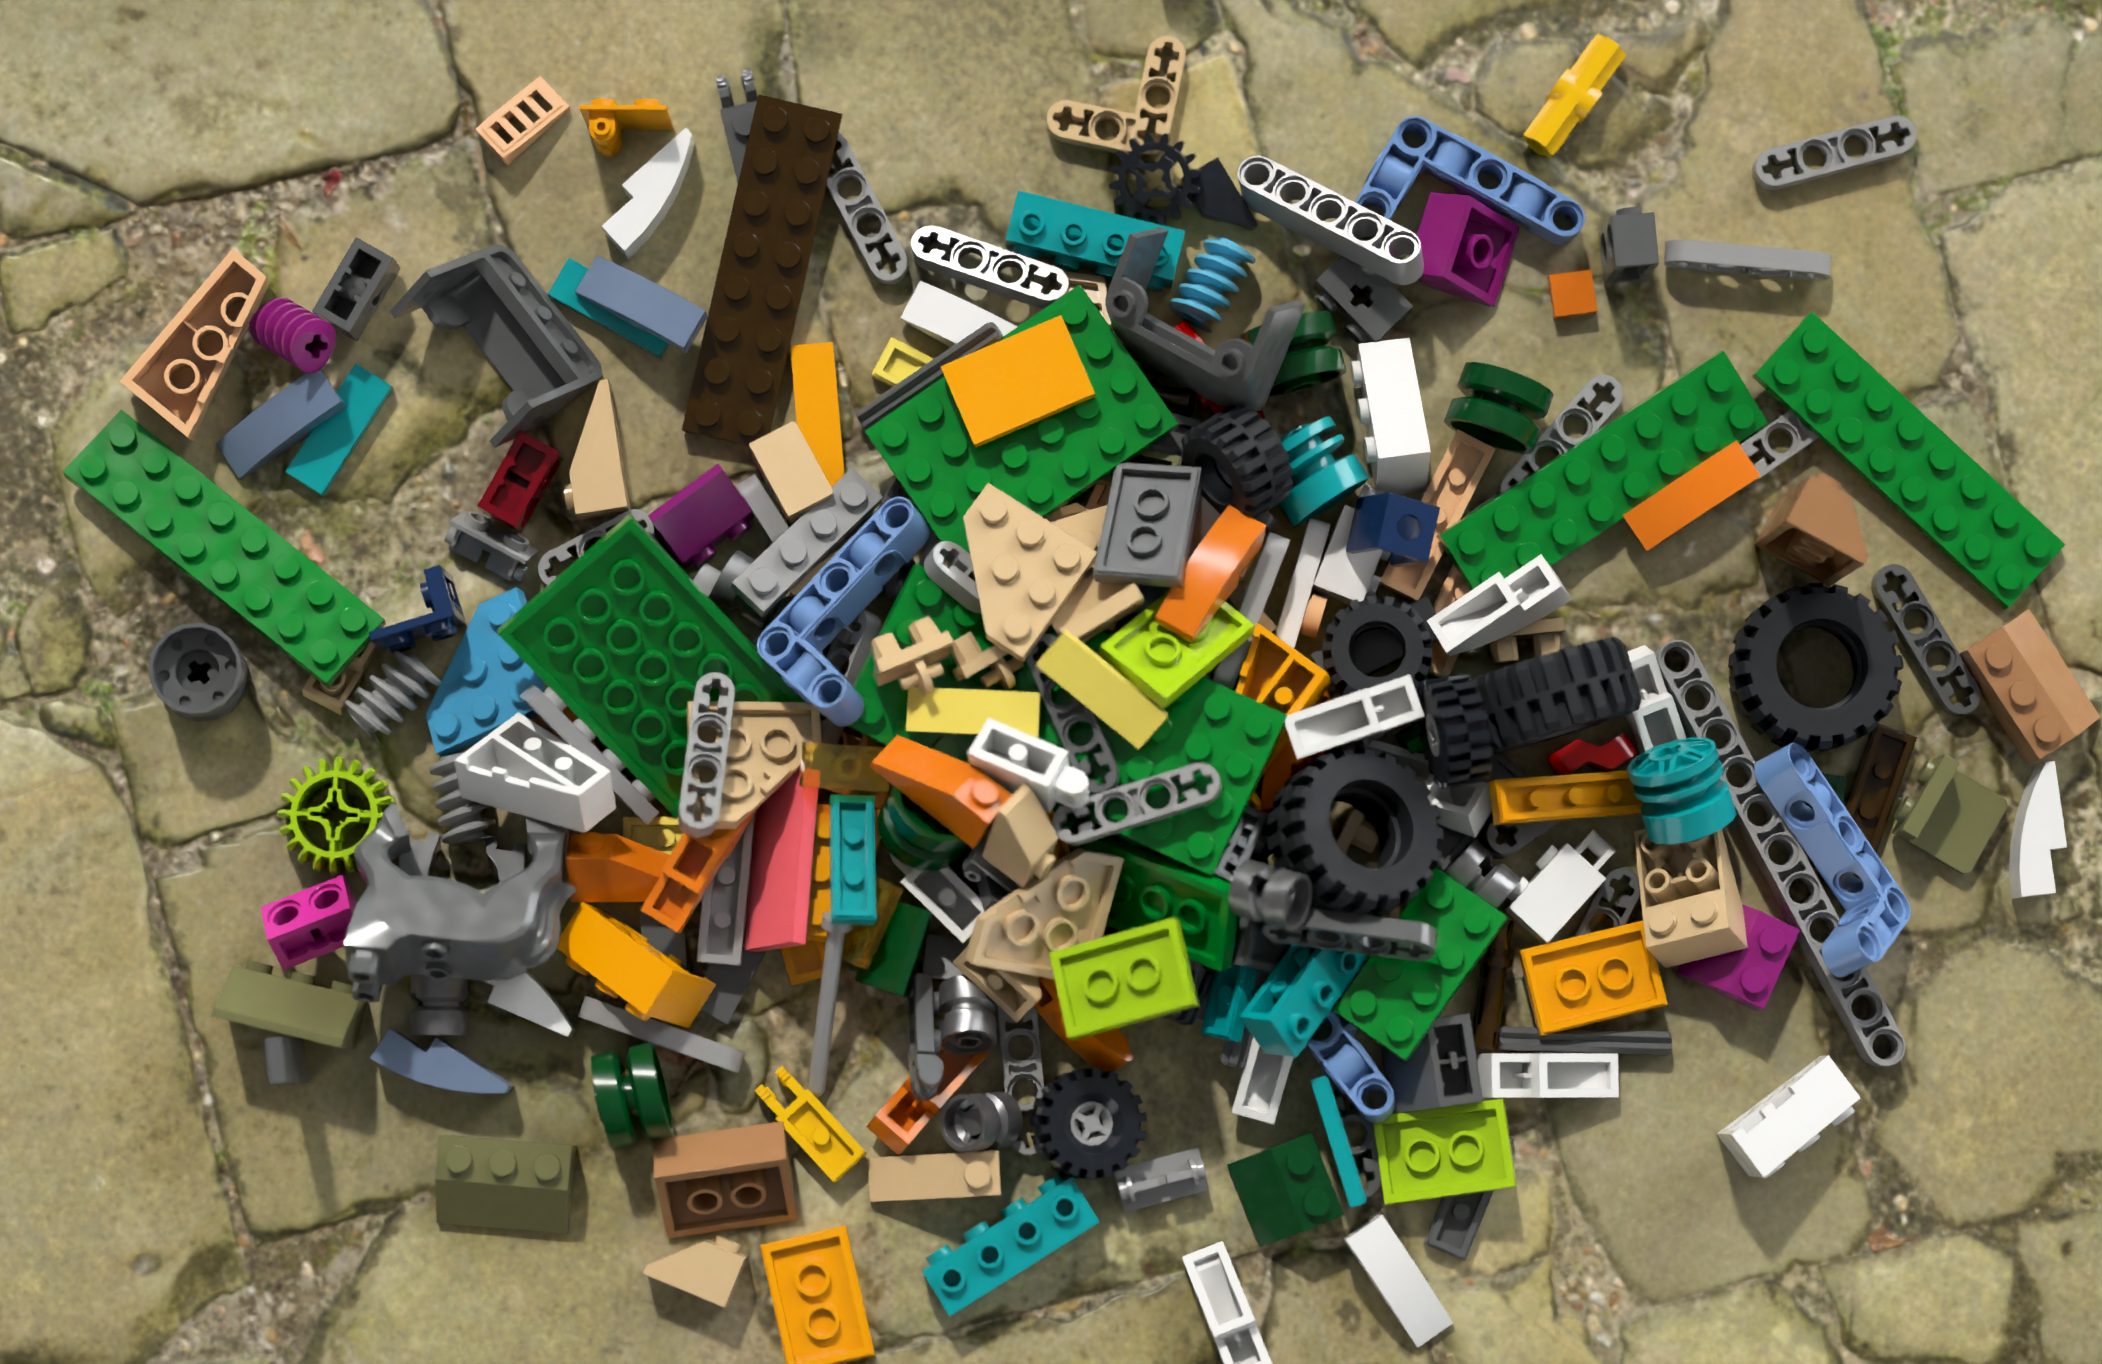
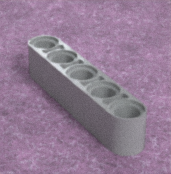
[1238,156,1424,285]

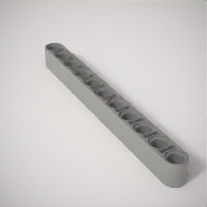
[1655,640,1906,1067]

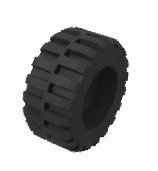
[1728,583,1904,752]
[1471,637,1642,754]
[1267,746,1443,917]

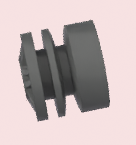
[148,623,249,722]

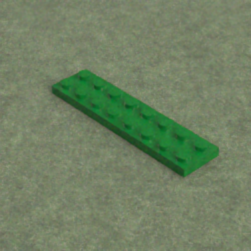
[1752,311,2066,609]
[1436,350,1768,591]
[62,409,386,688]

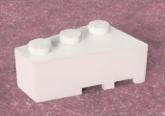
[1350,338,1431,495]
[454,712,616,833]
[1717,1055,1860,1178]

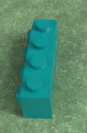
[1005,190,1185,292]
[1240,945,1369,1057]
[922,1174,1100,1316]

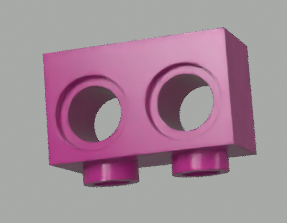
[261,875,357,970]

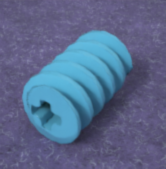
[1169,236,1256,333]

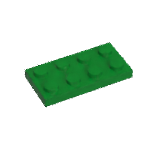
[1085,836,1237,972]
[1333,868,1508,1062]

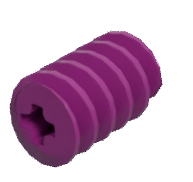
[249,297,336,373]

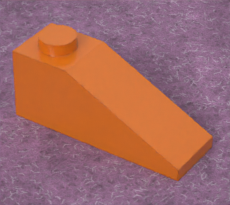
[869,735,1012,849]
[566,832,703,903]

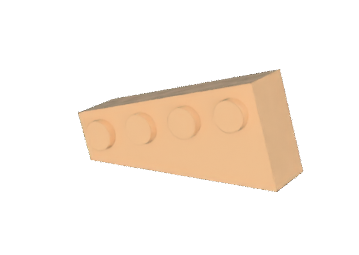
[120,249,271,441]

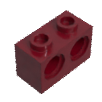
[477,431,563,534]

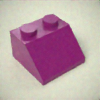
[1417,192,1520,307]
[648,464,755,568]
[1676,905,1800,1010]

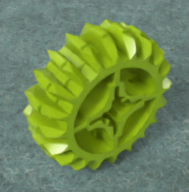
[277,757,396,875]

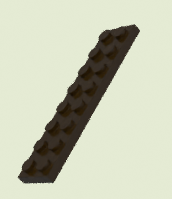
[682,94,843,446]

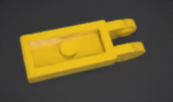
[755,1065,867,1183]

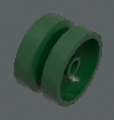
[1240,311,1347,397]
[1444,362,1554,454]
[877,786,969,871]
[591,1041,674,1150]

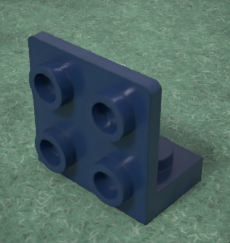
[368,565,467,654]

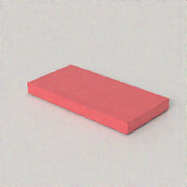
[744,768,820,953]

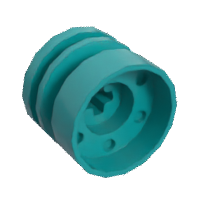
[1279,416,1370,527]
[1627,737,1737,844]

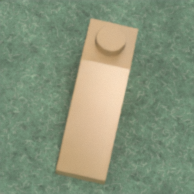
[564,379,631,520]
[867,1150,1001,1202]

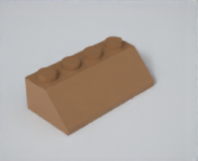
[1754,474,1869,586]

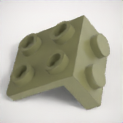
[1891,754,2008,874]

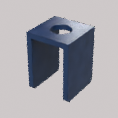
[1346,492,1440,567]

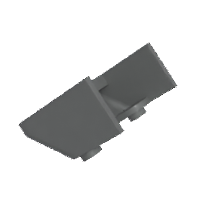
[1105,227,1306,412]
[389,245,602,448]

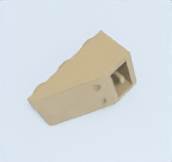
[1634,829,1748,968]

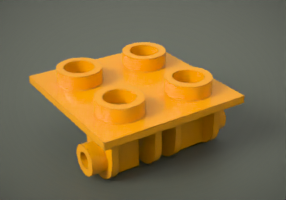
[580,99,674,157]

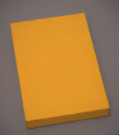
[940,315,1096,448]
[1518,920,1668,1036]
[760,1225,875,1364]

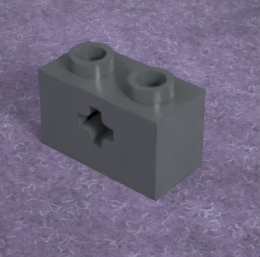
[312,237,401,342]
[1313,256,1413,344]

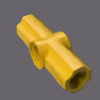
[1522,34,1627,159]

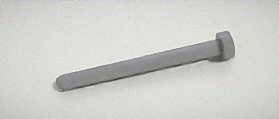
[808,911,853,1097]

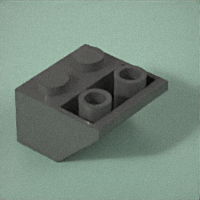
[1381,1013,1483,1114]

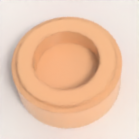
[1299,593,1328,639]

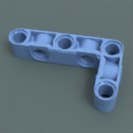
[1355,116,1585,245]
[757,497,931,726]
[1754,742,1911,978]
[1306,966,1396,1123]

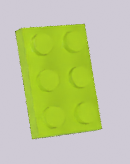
[1099,589,1255,709]
[1049,917,1199,1041]
[1373,1099,1517,1205]

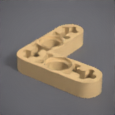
[1046,36,1186,160]

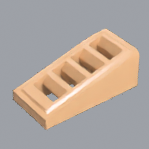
[475,77,570,166]

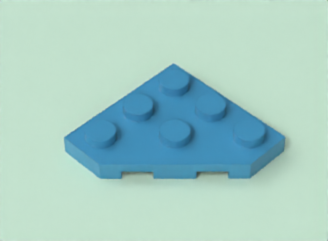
[426,587,548,757]

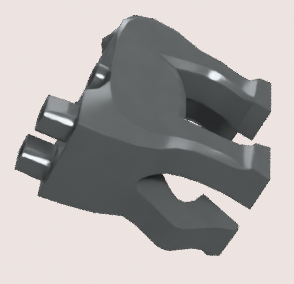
[344,804,577,1002]

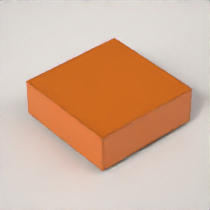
[1547,270,1598,320]

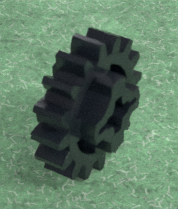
[1109,132,1203,225]

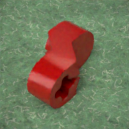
[1546,732,1638,775]

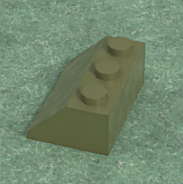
[212,960,367,1049]
[435,1134,577,1234]

